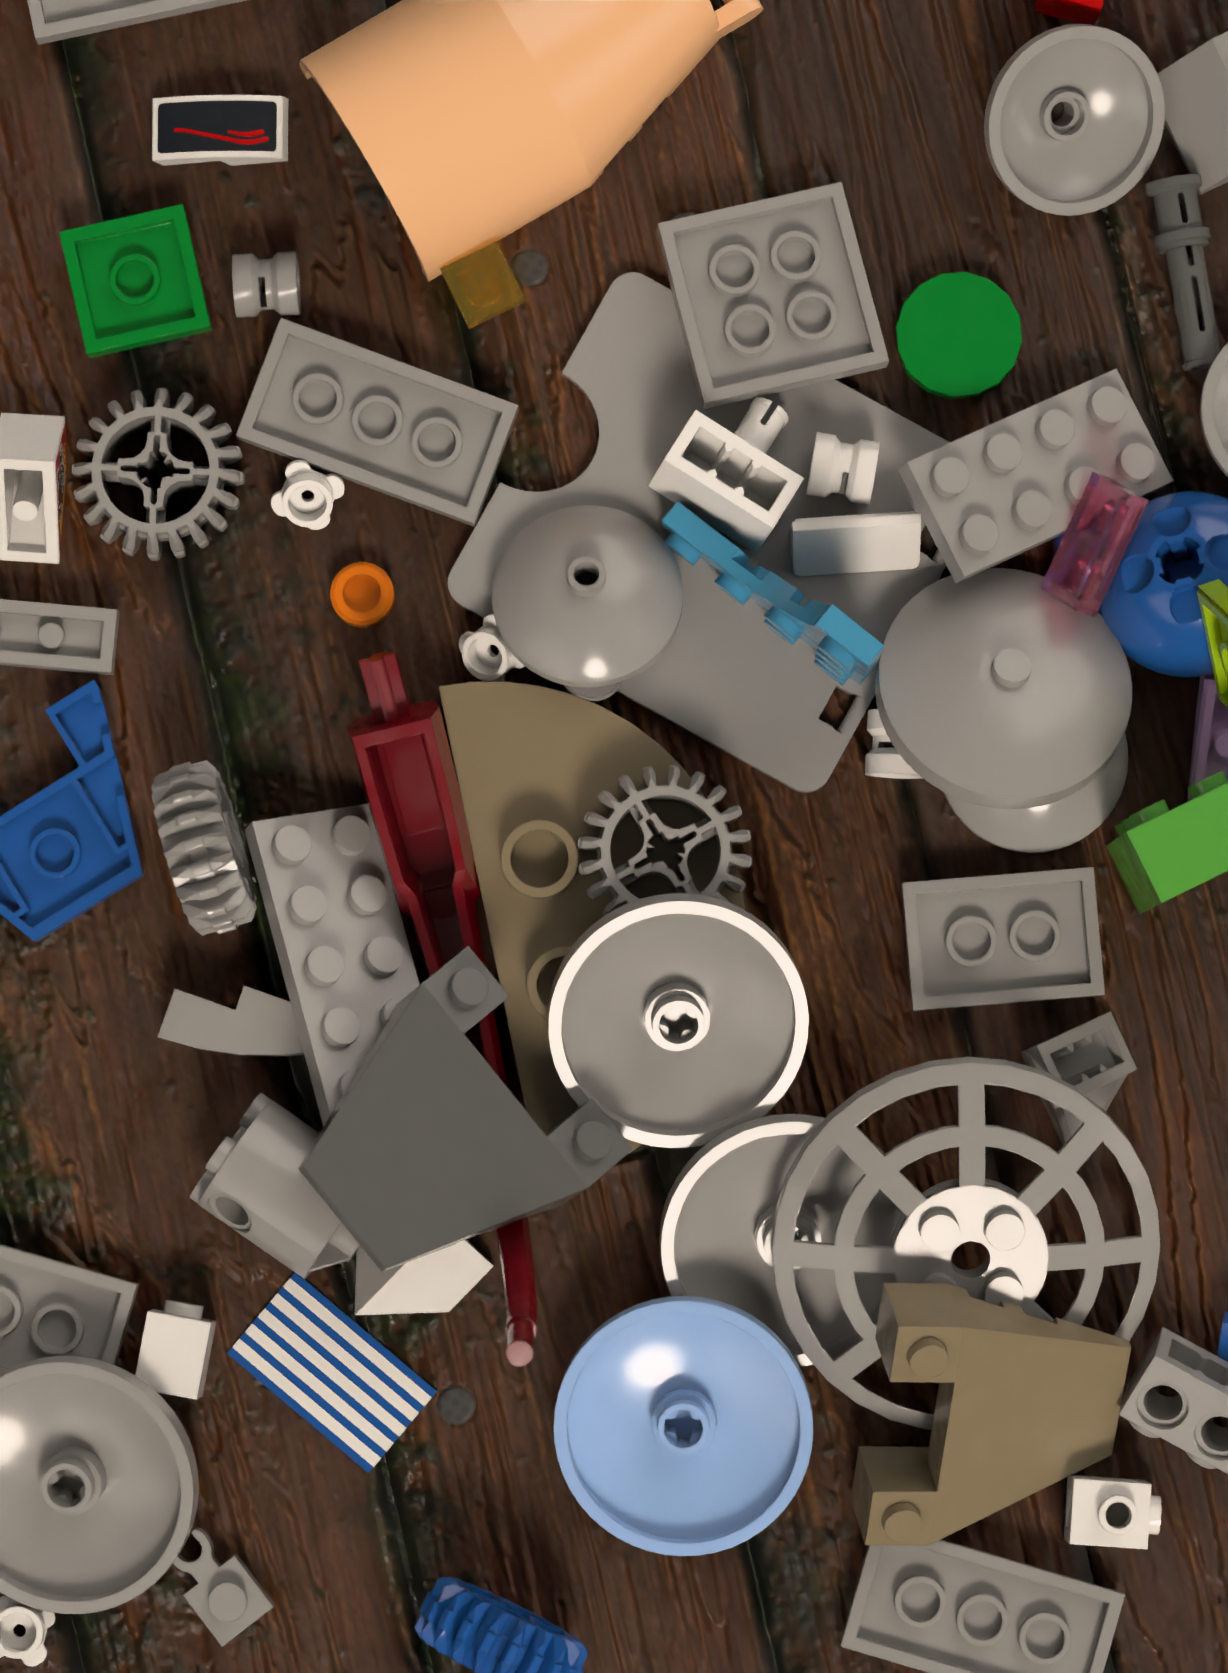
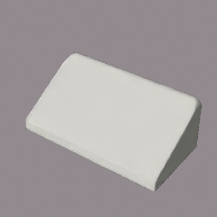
[790,511,921,576]

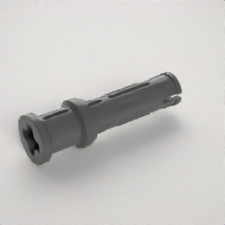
[1145,174,1220,371]

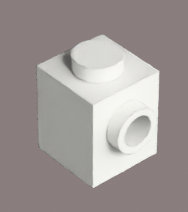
[1064,1475,1161,1549]

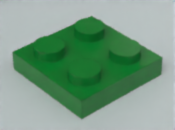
[59,204,212,358]

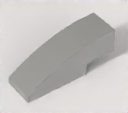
[158,986,304,1056]

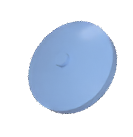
[554,1296,813,1556]

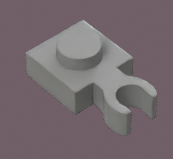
[173,1527,275,1647]

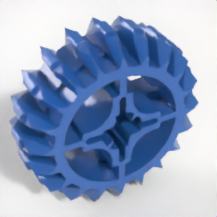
[414,1577,588,1673]

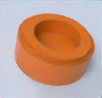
[330,562,395,628]

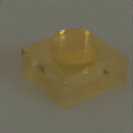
[440,241,525,329]

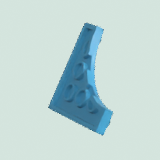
[662,501,885,686]

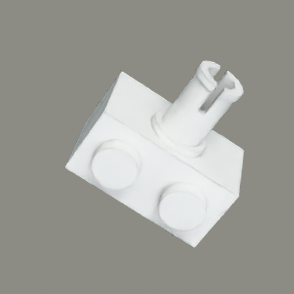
[648,397,804,554]

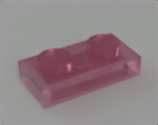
[1040,472,1148,617]

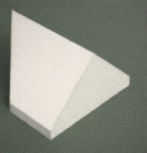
[355,1239,493,1315]

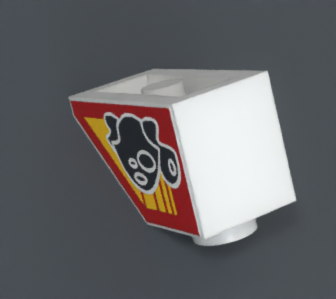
[0,412,67,564]

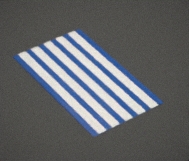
[227,1273,437,1473]

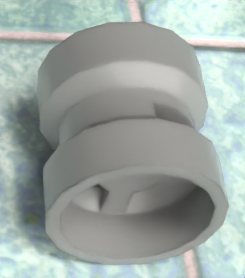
[232,251,301,318]

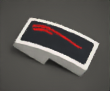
[152,95,289,166]

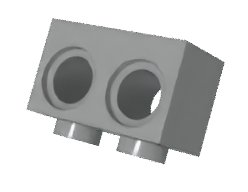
[1119,1327,1228,1474]

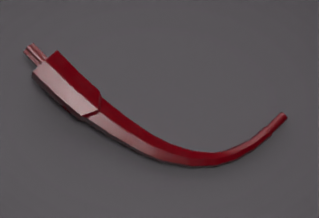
[347,651,537,1366]

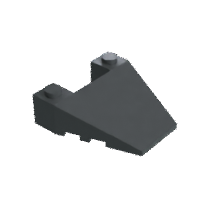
[298,946,633,1272]

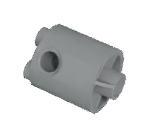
[189,1093,360,1279]

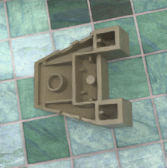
[851,1283,1131,1545]

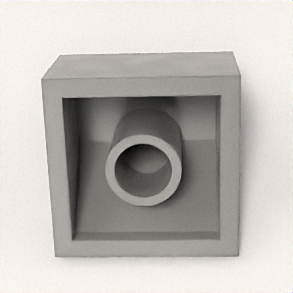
[1157,31,1228,195]

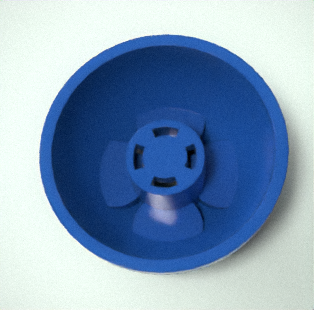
[1095,491,1228,677]

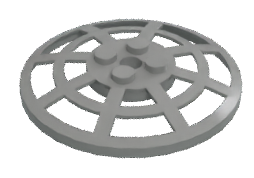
[771,1057,1160,1430]

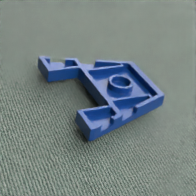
[0,680,145,943]

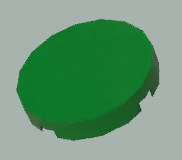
[895,272,1022,400]

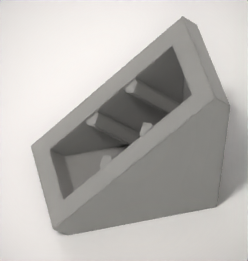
[1020,1011,1137,1146]

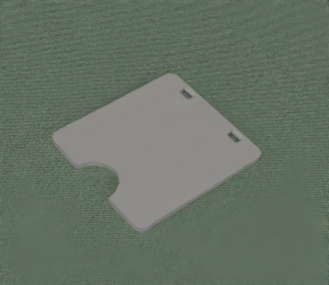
[448,272,950,793]

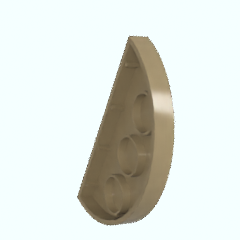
[439,682,745,1154]

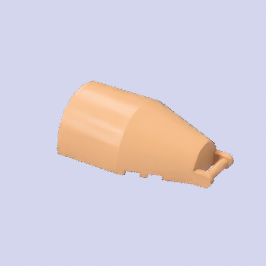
[299,0,764,282]

